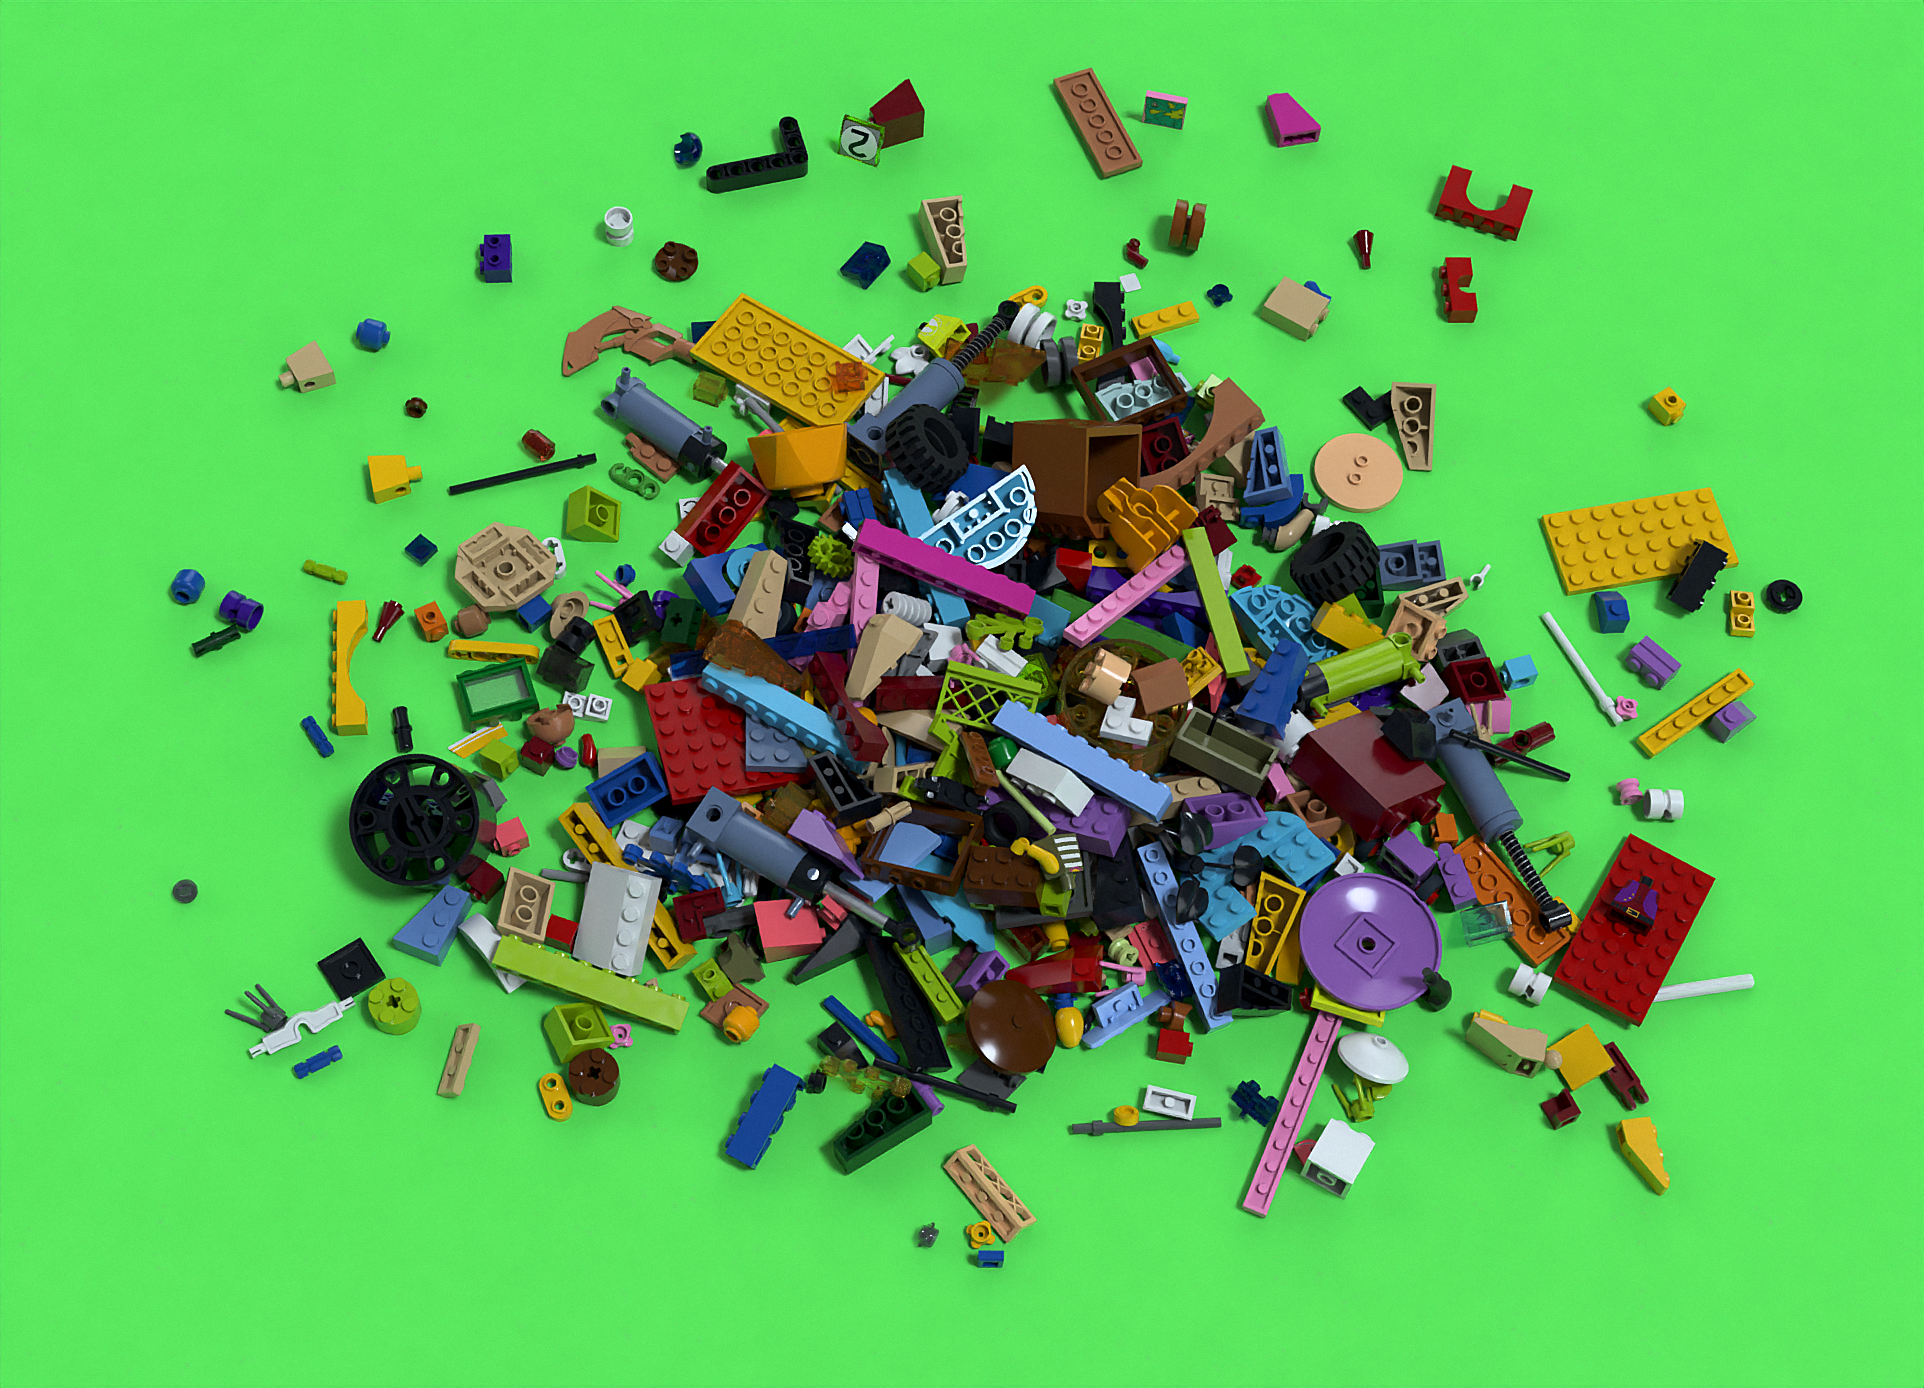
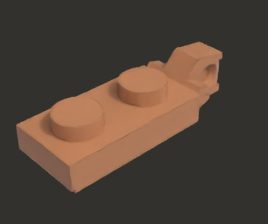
[625,432,681,484]

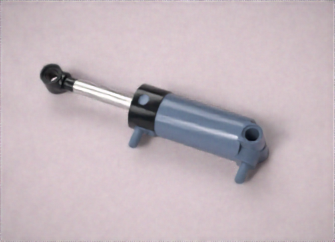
[601,367,799,523]

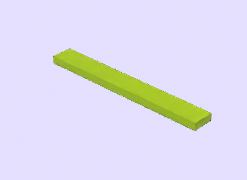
[1181,527,1250,678]

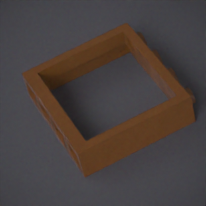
[1071,335,1188,427]
[860,796,985,897]

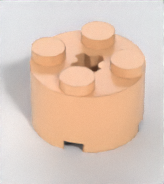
[1079,648,1131,706]

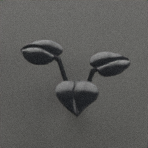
[1176,812,1264,924]

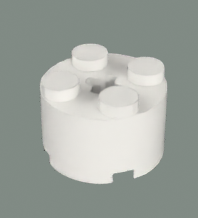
[1264,710,1316,766]

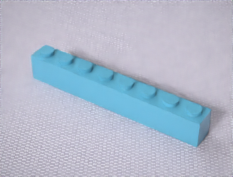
[702,653,871,775]

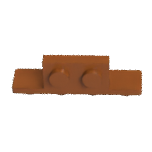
[960,731,1000,796]

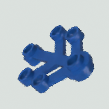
[622,844,710,895]

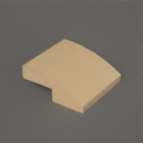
[1195,473,1239,522]

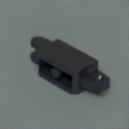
[914,776,990,816]

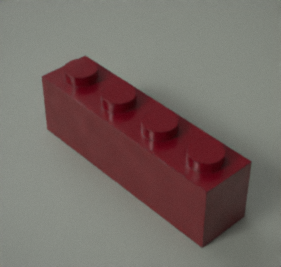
[875,675,972,710]

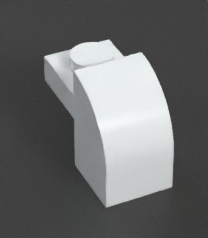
[1216,920,1251,969]

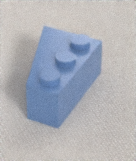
[1243,426,1293,507]

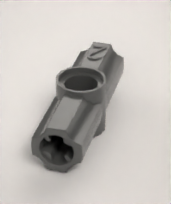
[702,904,758,938]

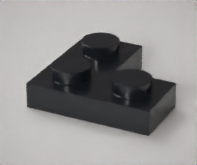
[1342,386,1394,431]

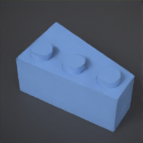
[392,885,473,967]

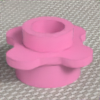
[1615,696,1638,720]
[609,1024,633,1049]

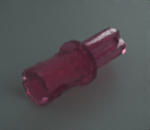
[942,941,980,984]

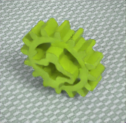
[807,534,855,579]

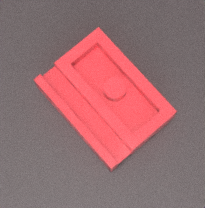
[1126,918,1176,974]

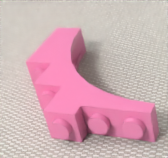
[787,564,882,672]

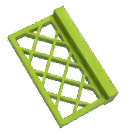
[935,660,1042,735]

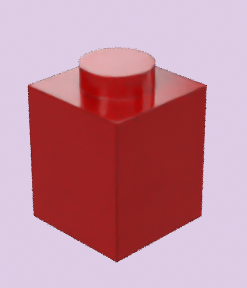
[544,914,579,954]
[1155,1028,1193,1065]

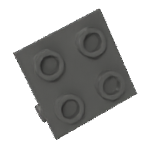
[957,1057,1027,1112]

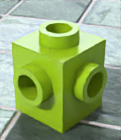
[1193,373,1223,411]

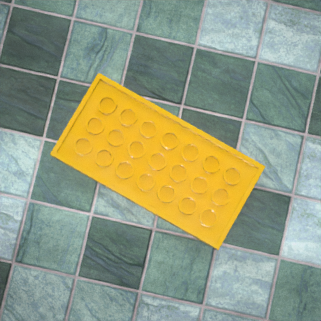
[689,293,885,426]
[1541,487,1739,596]

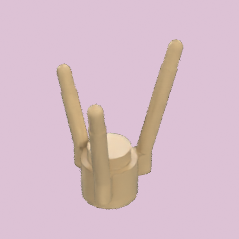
[1470,700,1494,743]

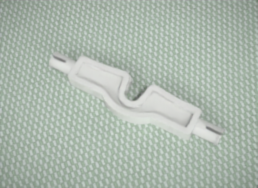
[249,996,356,1058]

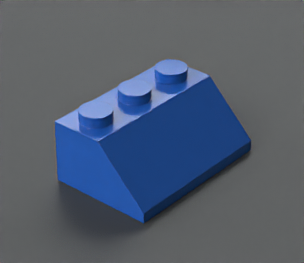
[585,752,669,829]

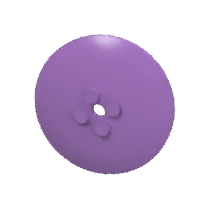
[1298,873,1442,1011]

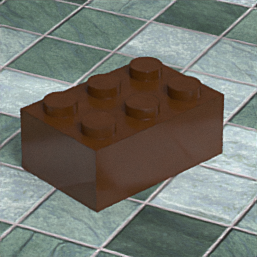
[963,846,1046,908]

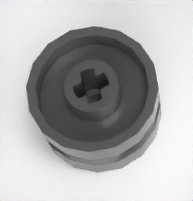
[1039,336,1079,388]

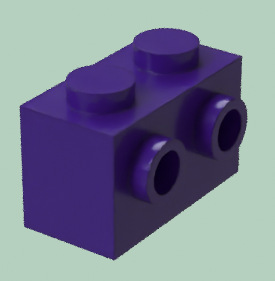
[480,234,512,283]

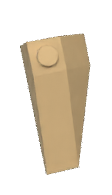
[1391,382,1436,471]
[845,614,923,701]

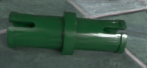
[191,624,241,657]

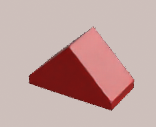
[1056,548,1092,593]

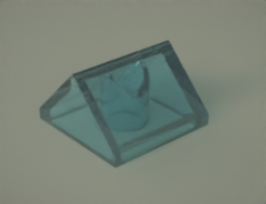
[1460,899,1516,947]

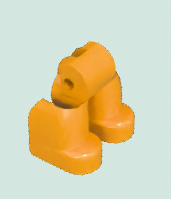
[1097,477,1198,575]

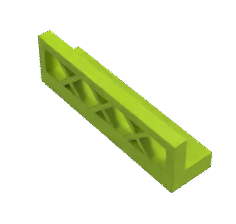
[892,933,966,1025]

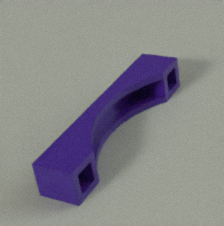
[1086,565,1228,624]

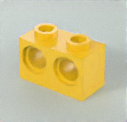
[1087,539,1133,574]

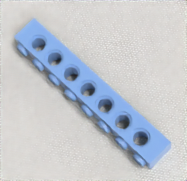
[1134,841,1234,1034]

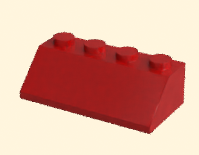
[674,460,773,557]

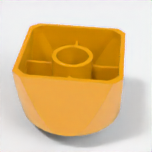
[747,423,847,498]

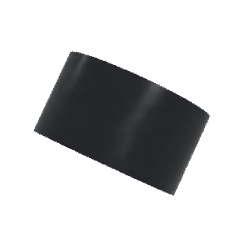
[349,754,497,891]

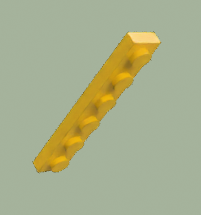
[1636,668,1755,759]

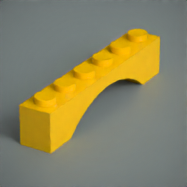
[332,600,368,736]

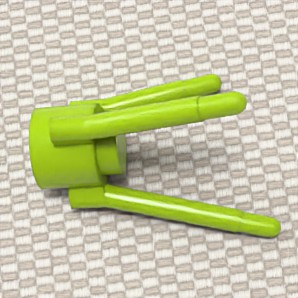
[1523,831,1575,879]
[1333,1071,1375,1122]

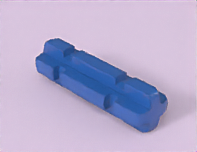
[302,716,334,757]
[294,1045,343,1079]

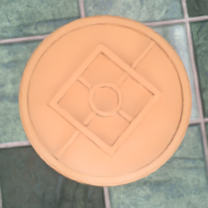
[1314,433,1403,513]

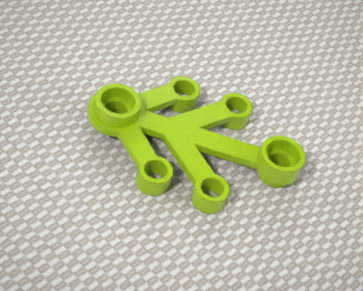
[966,613,1044,650]

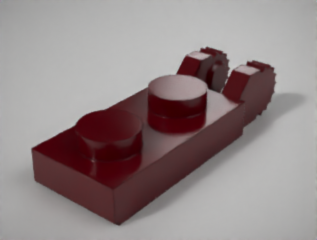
[1603,1041,1649,1111]

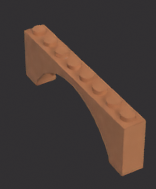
[1140,377,1266,492]

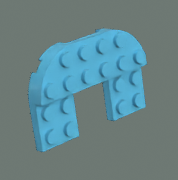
[1180,811,1336,942]

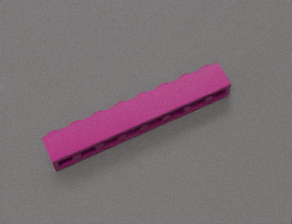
[851,518,1036,621]

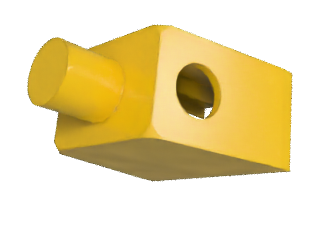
[367,455,423,504]

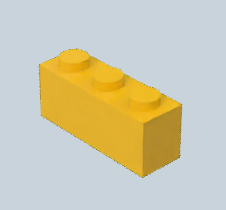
[1310,601,1386,650]

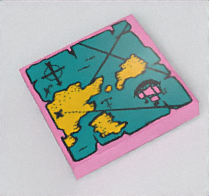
[1142,90,1188,130]

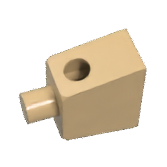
[278,340,336,393]

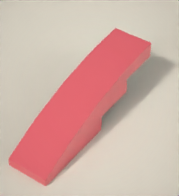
[1205,632,1227,713]

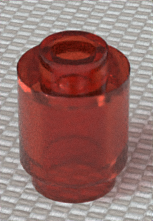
[522,429,555,461]

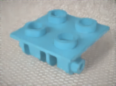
[1018,594,1071,654]

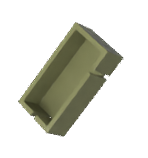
[1169,707,1280,797]

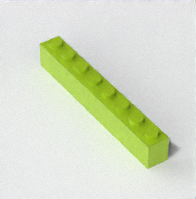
[491,934,690,1035]

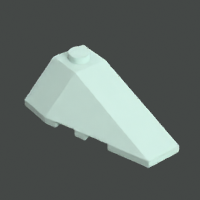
[1094,372,1193,422]

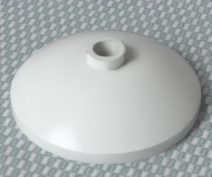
[1338,1032,1409,1084]

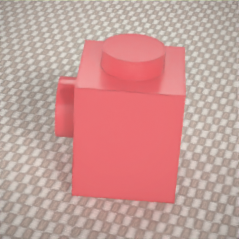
[493,817,530,857]

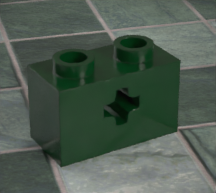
[660,597,704,651]

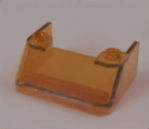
[944,338,1047,386]

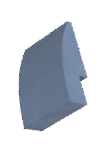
[1377,539,1446,591]

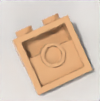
[1385,599,1447,662]

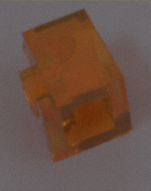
[835,361,868,393]

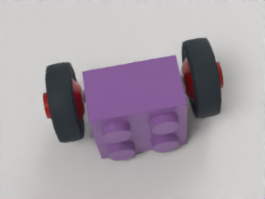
[1353,830,1445,906]

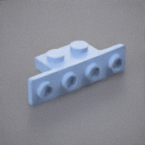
[1081,981,1171,1049]

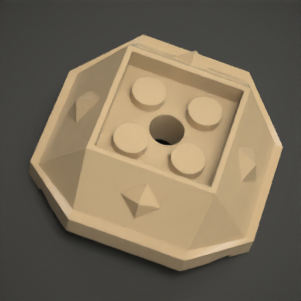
[455,522,557,613]

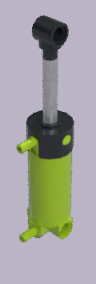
[1199,632,1426,736]

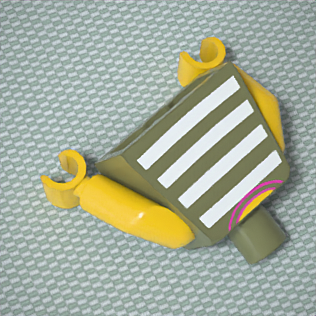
[1010,833,1084,892]

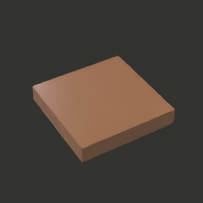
[700,978,769,1044]

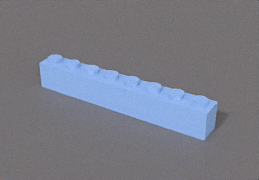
[992,699,1173,823]

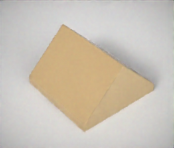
[598,746,646,779]

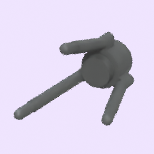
[225,984,288,1033]

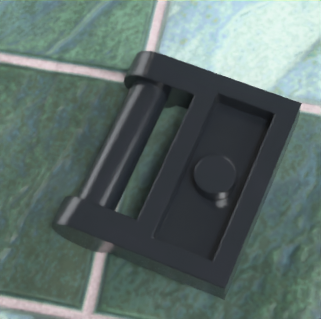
[613,590,663,647]

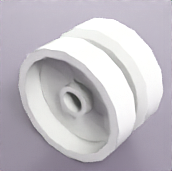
[1007,303,1057,359]

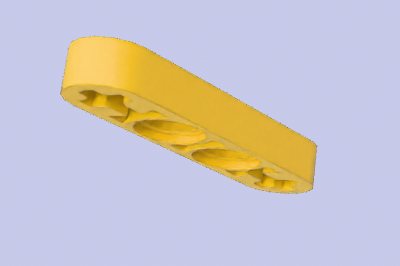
[448,640,540,665]

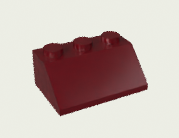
[1141,416,1195,483]

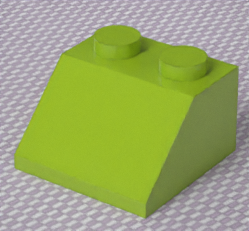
[566,485,621,543]
[543,1002,615,1063]

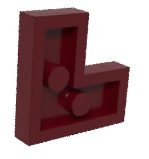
[672,886,726,944]

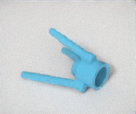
[704,853,745,908]

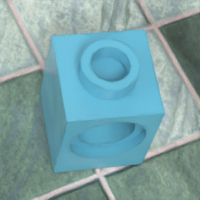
[1499,654,1538,691]

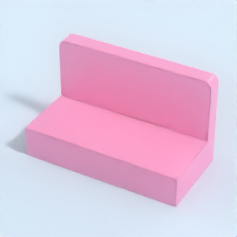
[1262,758,1295,805]

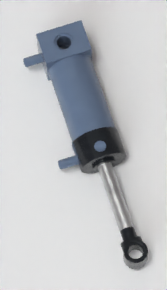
[686,786,922,952]

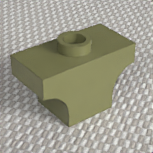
[718,932,766,984]

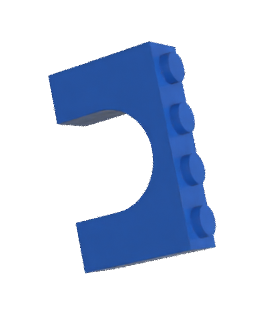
[683,543,768,617]

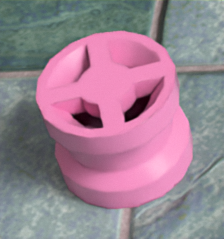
[1615,778,1644,805]

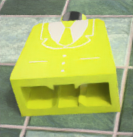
[918,314,971,360]

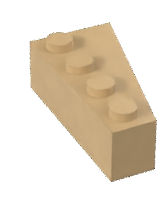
[873,760,938,799]

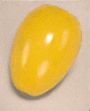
[1055,1007,1084,1048]

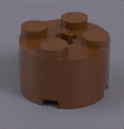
[569,1048,621,1107]

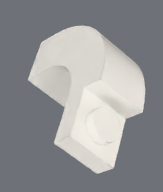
[457,912,528,993]

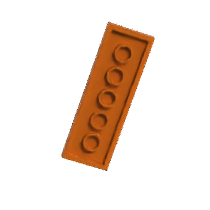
[1453,833,1572,969]

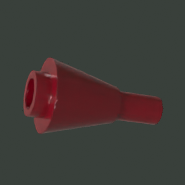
[1353,230,1374,270]
[372,600,405,642]

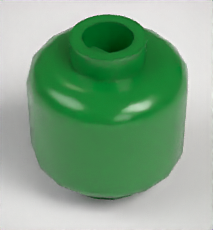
[987,735,1019,773]

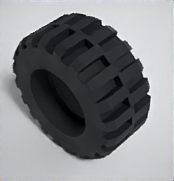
[885,404,970,493]
[1290,521,1380,605]

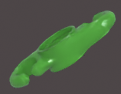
[610,463,660,499]

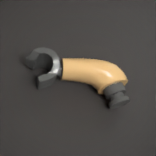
[1261,492,1328,551]

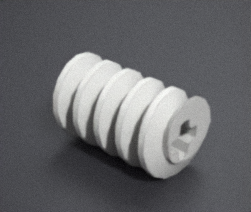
[881,591,932,627]

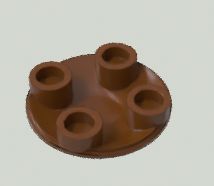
[655,241,698,281]

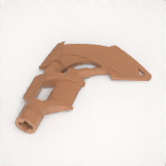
[563,306,697,377]

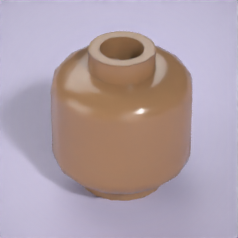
[454,604,491,638]

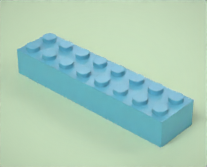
[880,468,970,640]

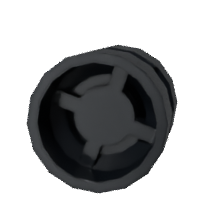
[554,616,597,660]

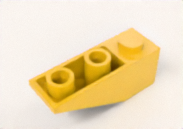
[1615,1116,1670,1196]

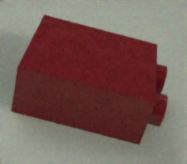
[1290,709,1446,842]

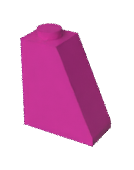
[1265,92,1321,148]

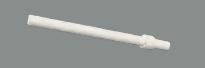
[1542,612,1624,726]

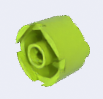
[368,977,422,1036]

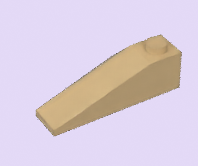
[871,702,972,754]

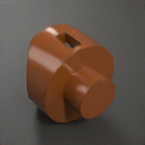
[1157,1000,1193,1032]

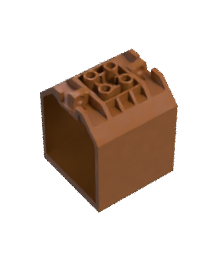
[1012,418,1142,540]

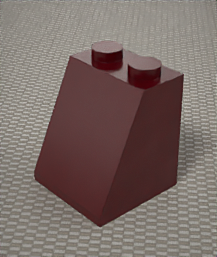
[867,79,925,151]

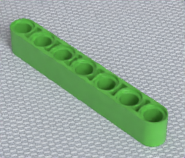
[1050,589,1195,663]

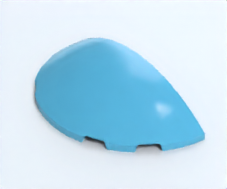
[918,465,1037,569]
[1228,584,1338,662]
[914,851,995,953]

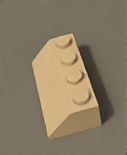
[1128,770,1221,827]

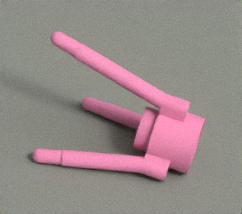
[589,571,634,612]
[947,643,980,688]
[1095,961,1146,997]

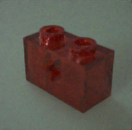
[998,924,1050,963]

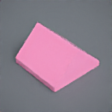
[1465,691,1512,734]

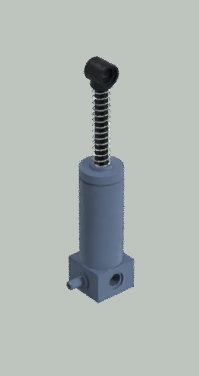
[844,300,1020,481]
[1425,698,1572,934]

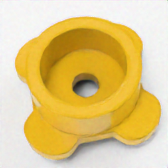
[966,1220,995,1249]

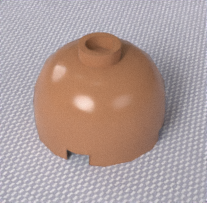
[526,704,575,747]

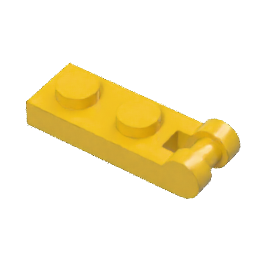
[592,614,634,679]

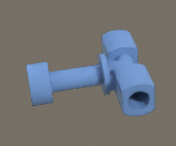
[672,828,732,873]

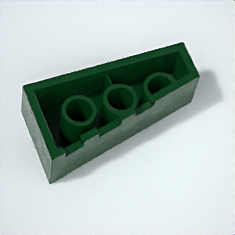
[833,1073,932,1175]

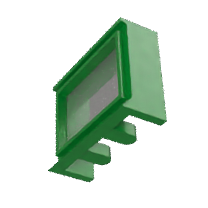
[456,657,540,733]

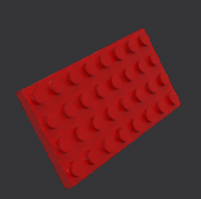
[1552,833,1716,1027]

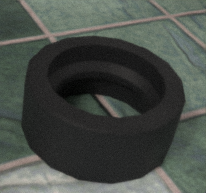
[983,800,1030,848]

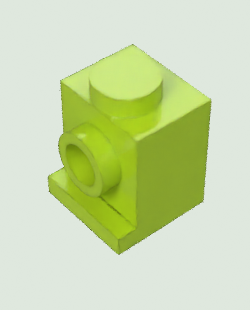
[692,957,734,1002]

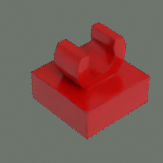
[1230,564,1262,590]

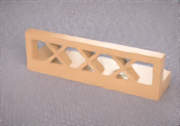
[943,1144,1037,1243]

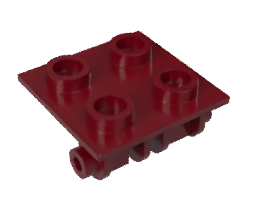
[1180,505,1238,557]

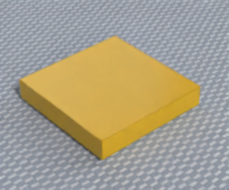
[1546,1023,1616,1092]

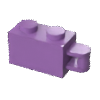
[1437,843,1478,912]

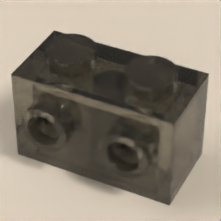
[536,645,595,693]

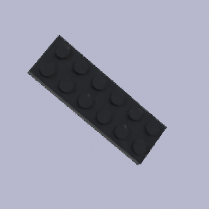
[864,935,952,1072]

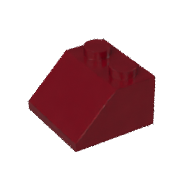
[1439,657,1506,705]

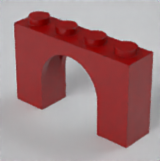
[1435,165,1533,241]

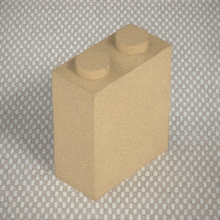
[1261,276,1330,342]

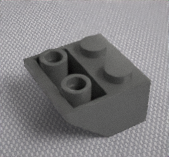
[1430,629,1487,675]

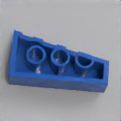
[1235,638,1309,741]
[725,1063,807,1170]

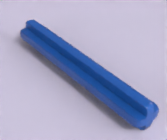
[823,995,900,1064]

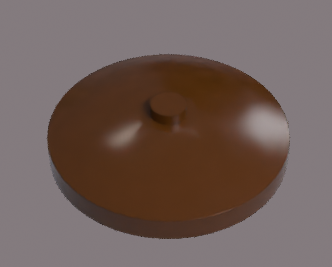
[965,979,1057,1076]

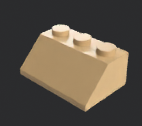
[496,866,556,945]

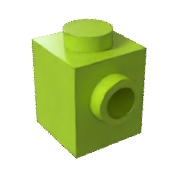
[907,251,941,291]
[479,738,519,780]

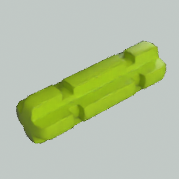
[303,559,348,584]

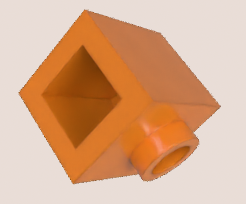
[414,601,449,643]

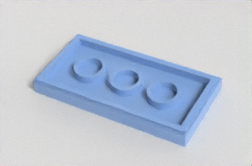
[839,821,942,903]

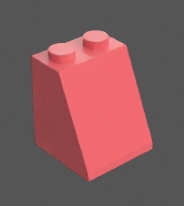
[754,899,826,963]

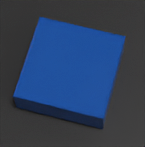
[977,1250,1004,1268]

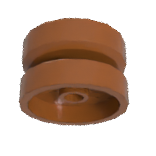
[1168,199,1207,251]

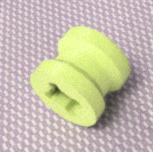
[1108,938,1139,967]

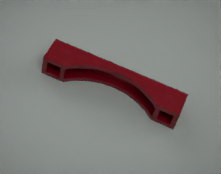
[807,651,889,763]

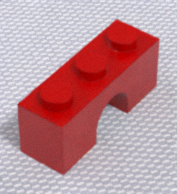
[1439,257,1478,323]

